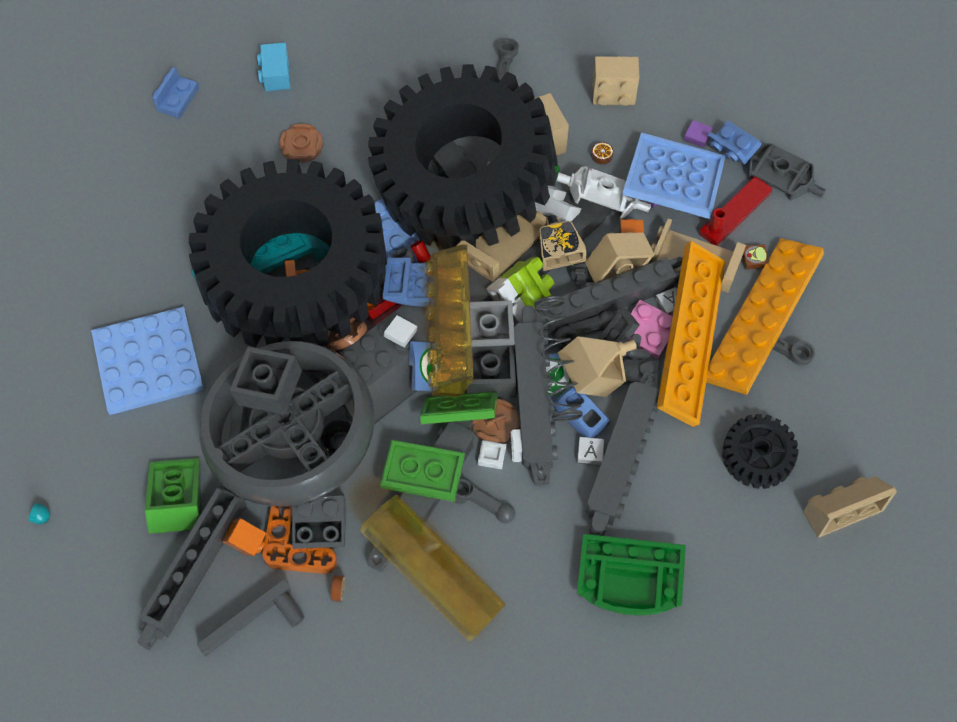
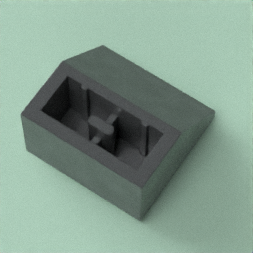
[292,495,346,549]

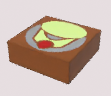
[743,244,769,269]

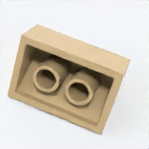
[803,476,897,538]

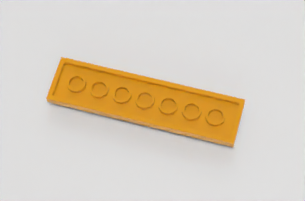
[706,238,824,395]
[657,241,725,427]

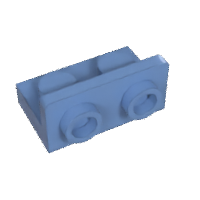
[153,67,199,119]
[707,121,762,165]

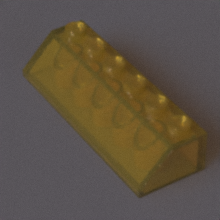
[424,244,473,397]
[360,494,506,642]

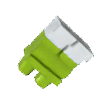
[486,257,555,325]

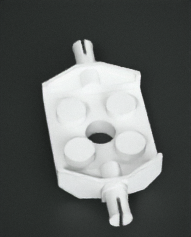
[556,166,651,219]

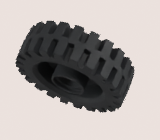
[722,414,799,489]

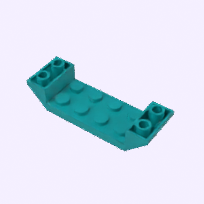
[191,233,330,285]

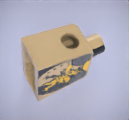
[539,215,586,271]

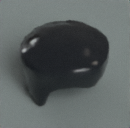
[321,420,351,457]

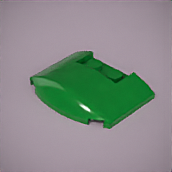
[577,534,686,615]

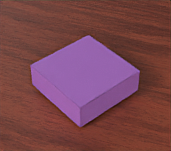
[684,120,713,148]

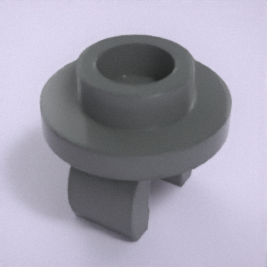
[571,262,592,286]

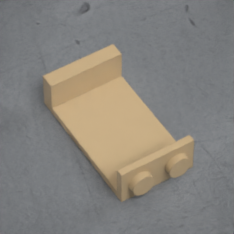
[457,211,546,282]
[651,219,746,293]

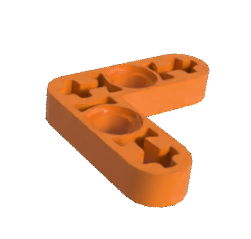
[262,506,337,574]

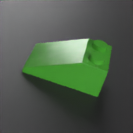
[145,458,201,534]

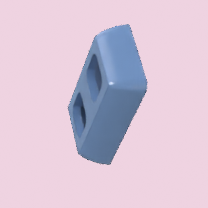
[553,386,610,438]

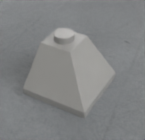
[464,301,515,347]

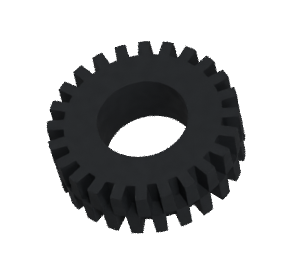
[368,64,558,250]
[189,159,387,347]

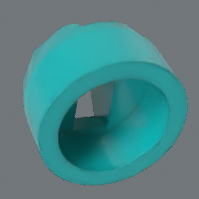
[29,503,50,524]

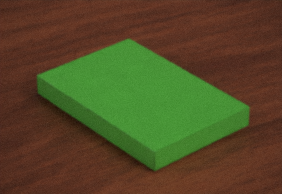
[420,391,498,424]
[380,439,465,502]

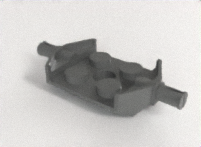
[748,143,826,201]

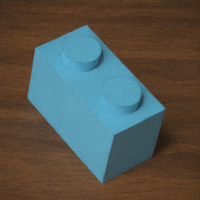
[257,42,291,91]

